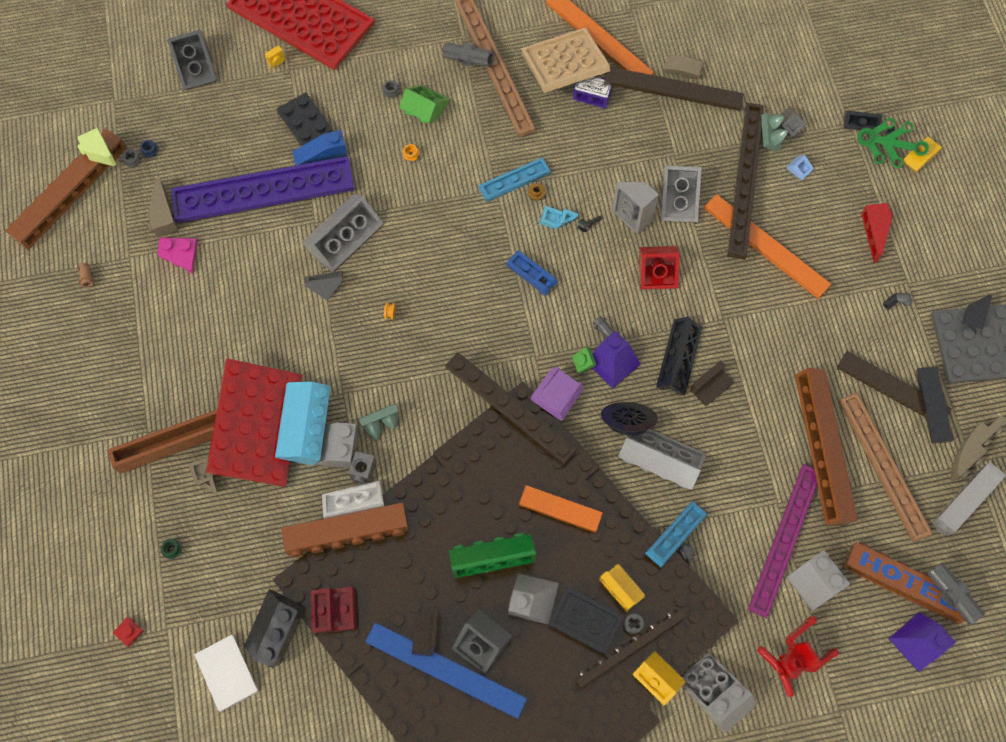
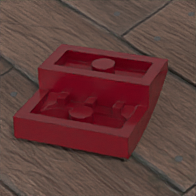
[311,586,357,633]

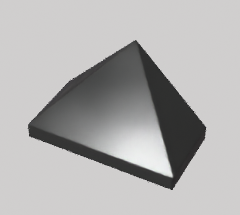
[305,271,343,301]

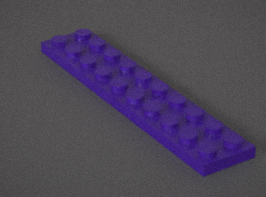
[171,156,355,223]

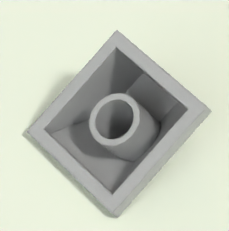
[508,573,559,624]

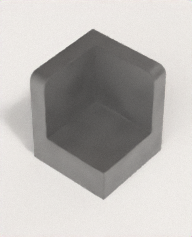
[781,106,807,137]

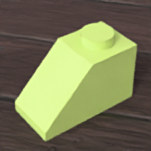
[77,128,117,166]

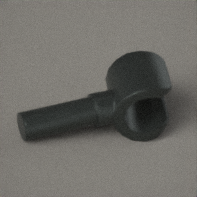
[577,215,602,232]

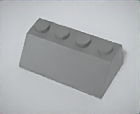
[302,194,384,272]
[618,429,707,490]

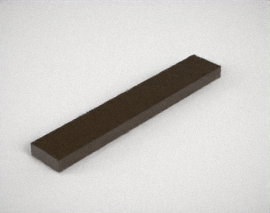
[837,351,952,418]

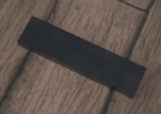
[916,367,953,444]

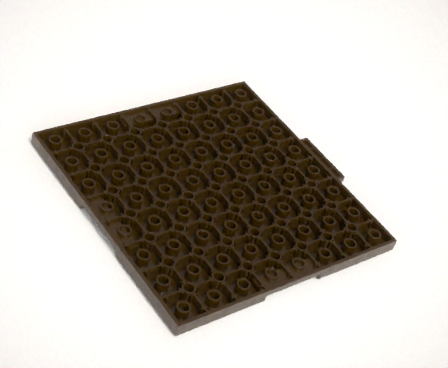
[272,381,738,742]

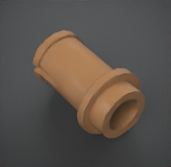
[77,263,94,288]

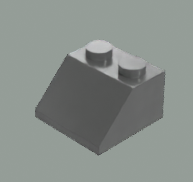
[452,609,512,675]

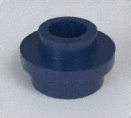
[140,140,158,157]

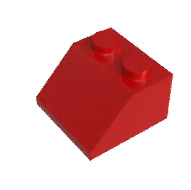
[639,246,680,290]

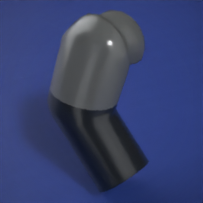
[883,293,913,310]

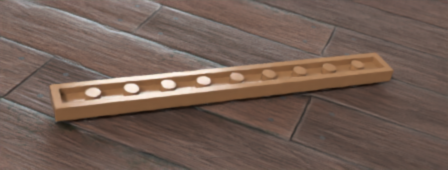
[455,0,535,138]

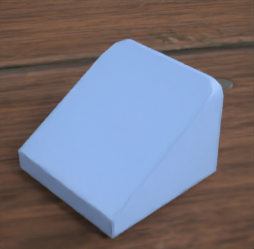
[786,154,814,180]

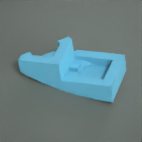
[539,206,578,229]

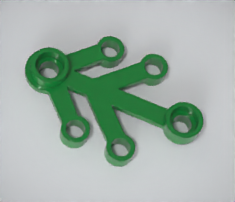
[857,118,929,169]

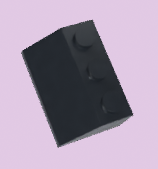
[244,589,306,669]

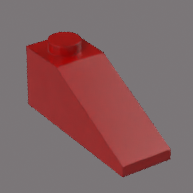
[861,203,893,263]

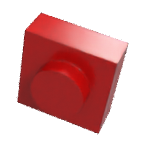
[112,617,144,647]

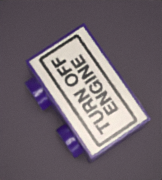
[573,77,613,109]

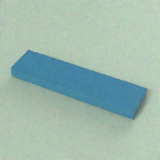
[479,157,551,202]
[645,501,707,567]

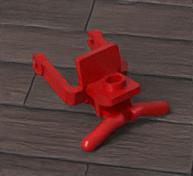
[757,616,839,697]

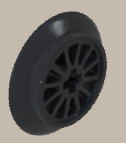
[601,402,658,435]

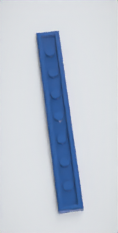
[365,623,527,719]

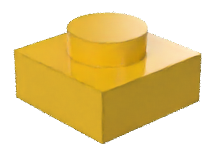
[264,45,285,69]

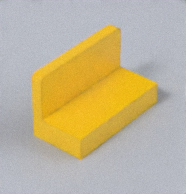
[600,565,645,612]
[633,651,686,706]

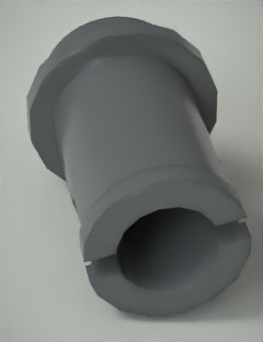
[593,316,614,338]

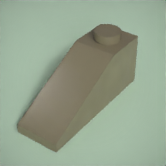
[147,178,179,238]

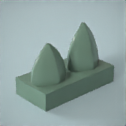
[761,112,789,152]
[359,404,398,440]

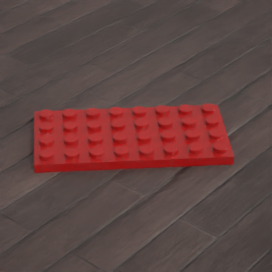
[226,0,375,71]

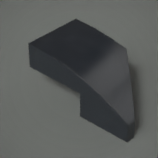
[962,295,992,329]

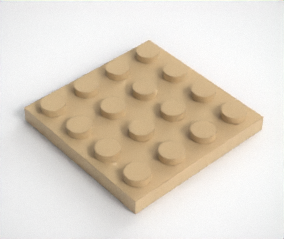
[521,28,610,93]

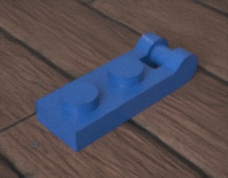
[506,250,558,296]

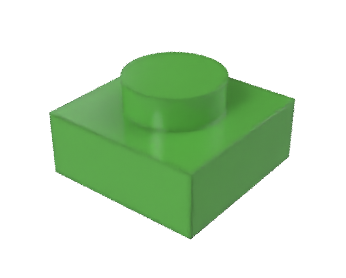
[572,347,597,374]

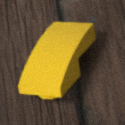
[903,137,942,173]

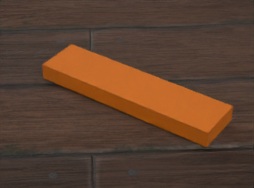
[519,485,603,533]

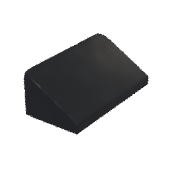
[843,111,882,130]

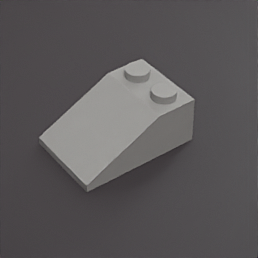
[661,166,702,223]

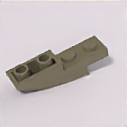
[950,415,1006,481]

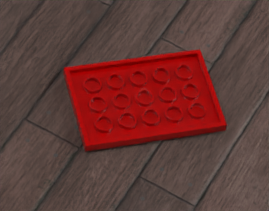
[205,358,303,487]

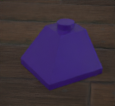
[592,331,640,389]
[888,612,956,672]

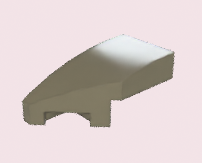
[189,457,218,493]

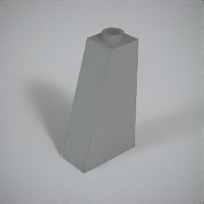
[932,462,1006,536]

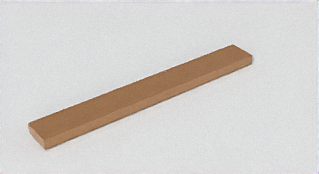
[838,393,933,542]

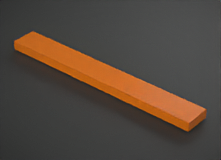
[546,0,654,75]
[704,194,831,299]

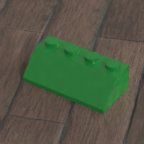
[449,533,536,579]

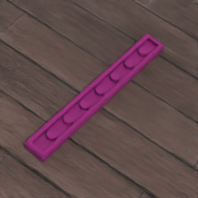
[747,464,817,619]

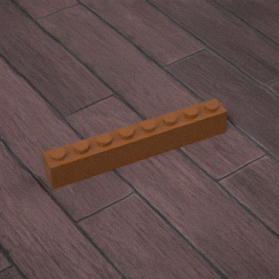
[5,128,127,250]
[795,368,858,526]

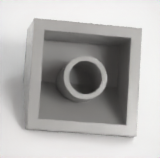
[315,422,359,468]
[786,550,850,611]

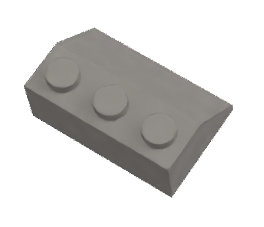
[612,182,659,235]

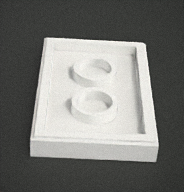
[322,481,384,519]
[194,634,259,712]

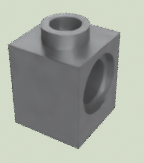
[349,451,377,484]

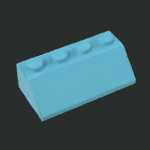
[275,382,331,465]

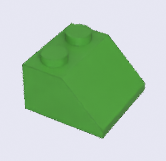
[399,85,450,124]

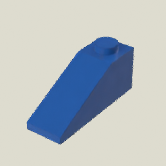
[292,130,348,166]

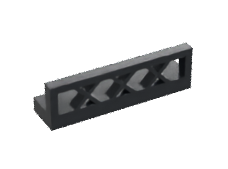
[656,317,702,396]

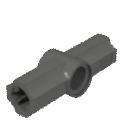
[442,42,494,67]
[927,562,985,625]

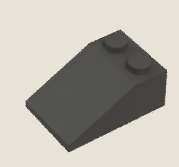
[167,30,217,90]

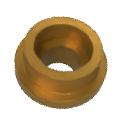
[528,183,546,201]

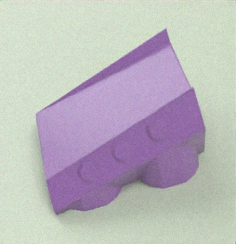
[531,367,583,421]

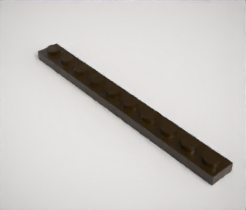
[727,102,764,260]

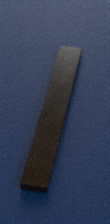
[604,67,743,111]

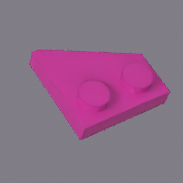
[157,238,198,274]

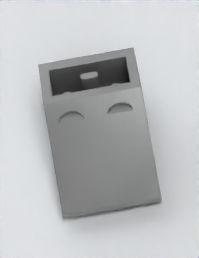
[681,653,756,734]

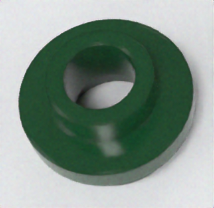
[161,539,182,559]

